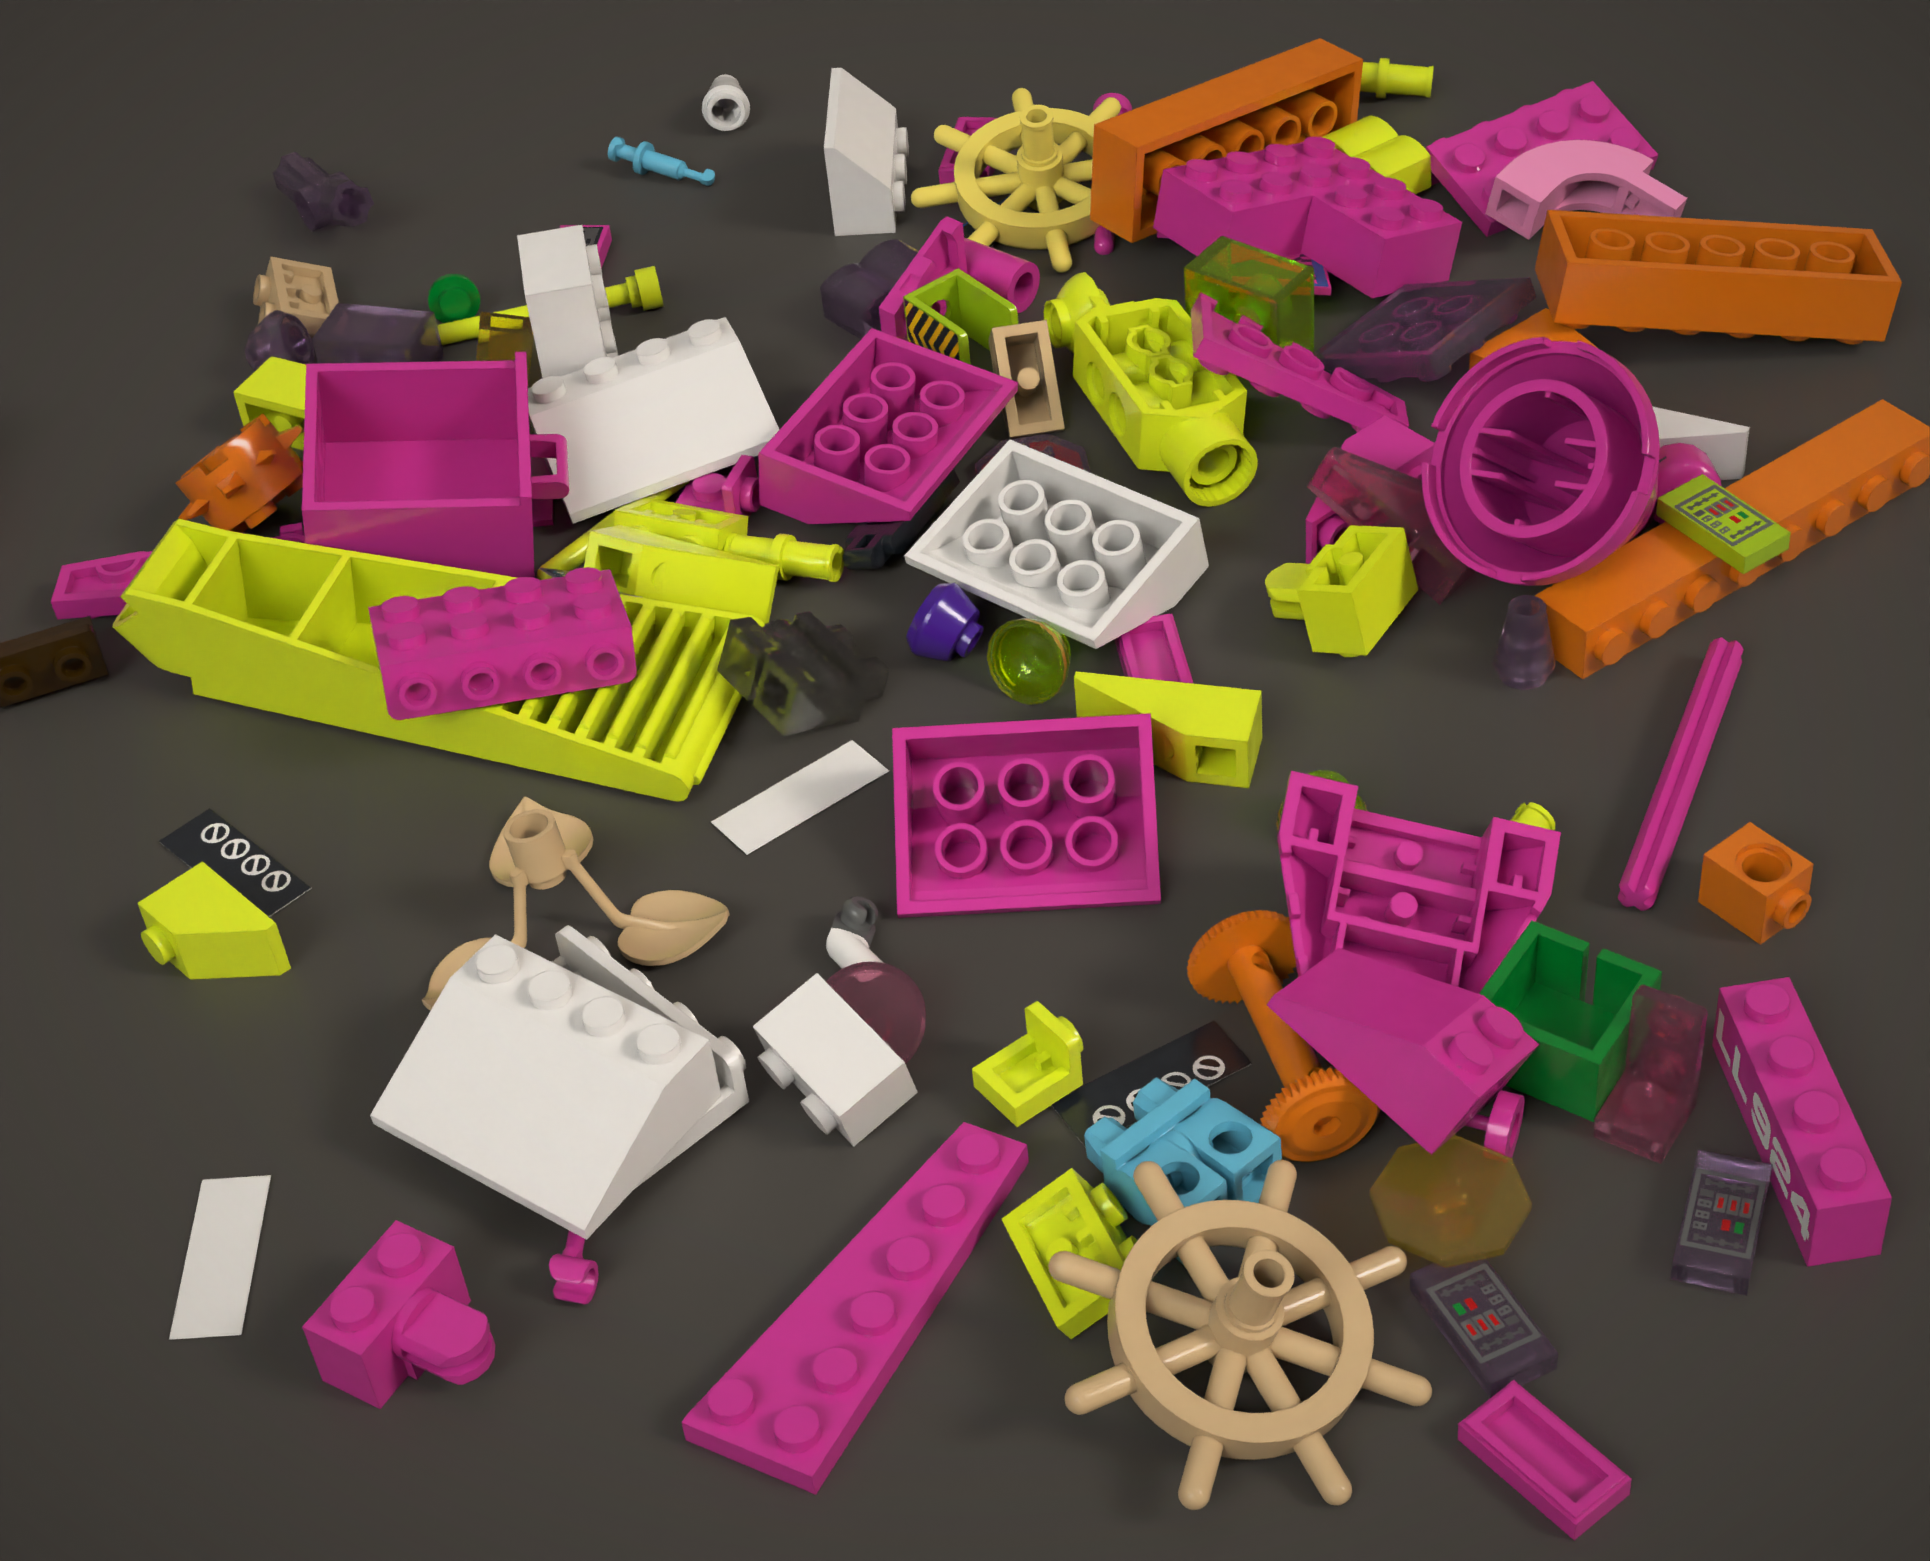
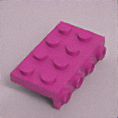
[1426,81,1658,237]
[368,567,637,720]

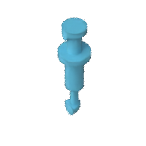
[608,136,715,186]

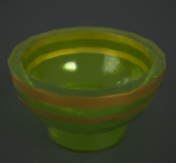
[987,618,1071,705]

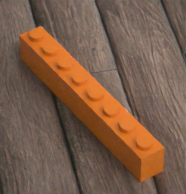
[1531,399,1930,679]

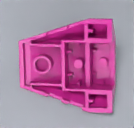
[1277,771,1561,994]

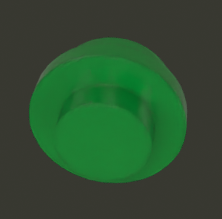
[428,274,480,323]

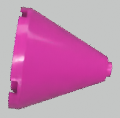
[1422,337,1660,586]

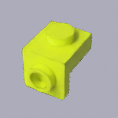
[972,1001,1083,1127]

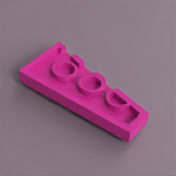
[1191,292,1409,432]

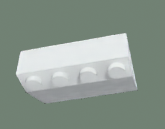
[528,317,779,524]
[904,439,1209,649]
[370,934,721,1240]

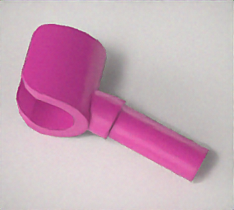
[549,1231,598,1304]

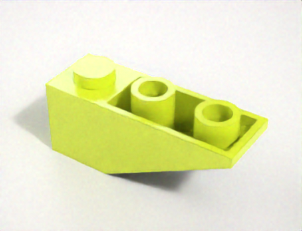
[584,525,779,624]
[1074,671,1262,788]

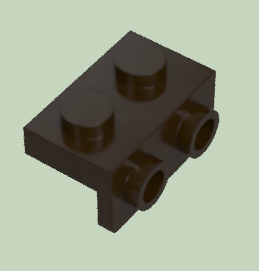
[0,616,109,708]

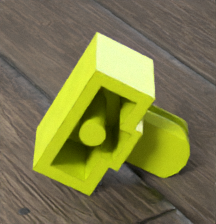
[1265,525,1418,657]

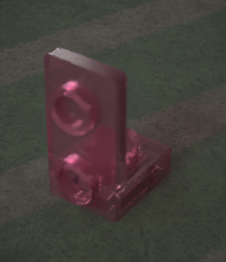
[1594,985,1708,1164]

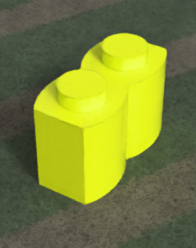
[1322,116,1431,194]

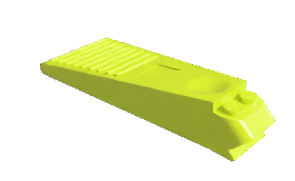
[112,519,767,802]

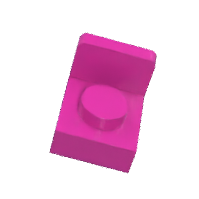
[675,455,761,518]

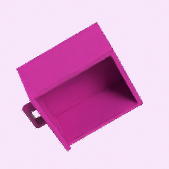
[302,352,569,578]

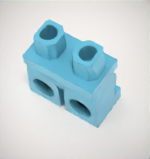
[1084,1077,1282,1265]

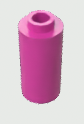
[964,237,1040,313]

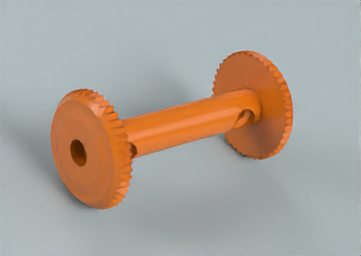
[1187,910,1381,1162]

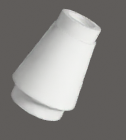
[702,74,750,131]

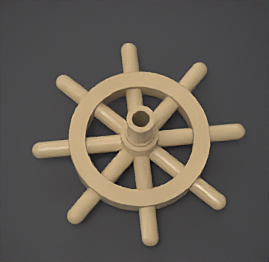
[1048,1160,1432,1510]

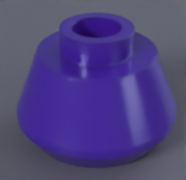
[906,582,984,662]

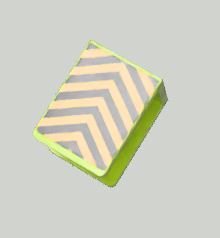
[903,268,1018,365]

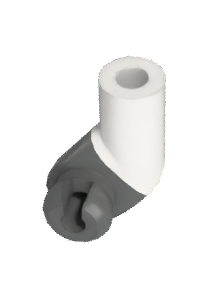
[826,896,887,990]

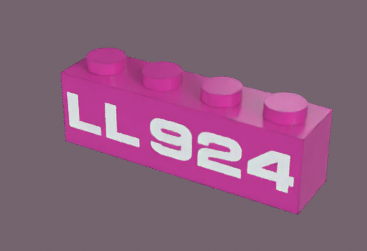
[1712,977,1892,1267]

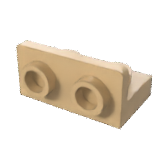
[253,256,343,354]

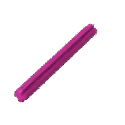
[1618,637,1744,911]

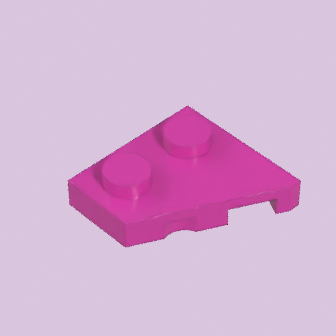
[879,216,967,341]

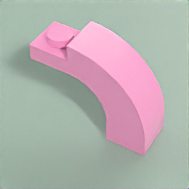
[1485,140,1687,240]

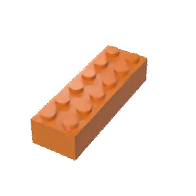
[1090,38,1363,243]
[1535,210,1902,345]

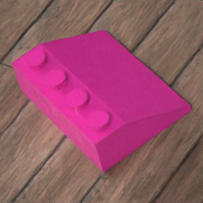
[758,328,1018,524]
[892,713,1161,918]

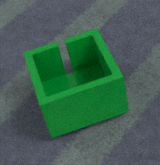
[1479,920,1662,1122]

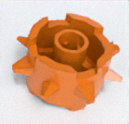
[175,413,303,533]

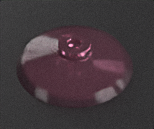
[825,962,926,1064]

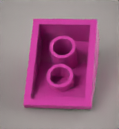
[1267,948,1539,1155]

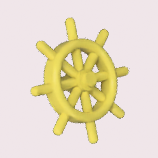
[911,88,1121,273]

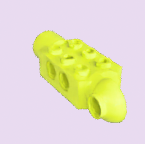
[1043,272,1258,507]

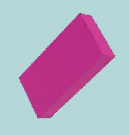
[1114,614,1194,684]
[1458,1380,1632,1541]

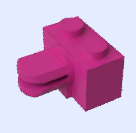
[302,1220,496,1409]

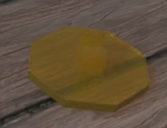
[1370,1135,1532,1268]

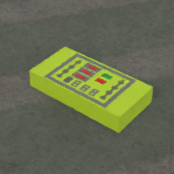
[1656,474,1791,574]

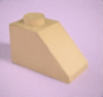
[988,320,1065,439]

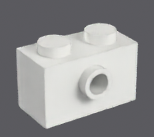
[753,973,918,1147]

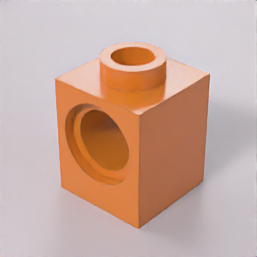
[1698,822,1814,945]

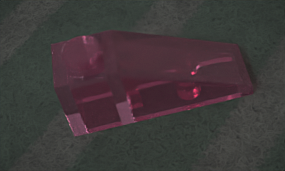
[1307,446,1476,605]

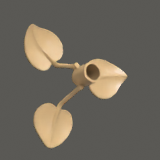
[422,797,730,1010]

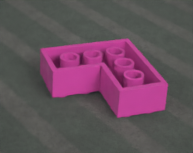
[1153,137,1462,298]

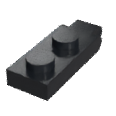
[843,468,960,570]

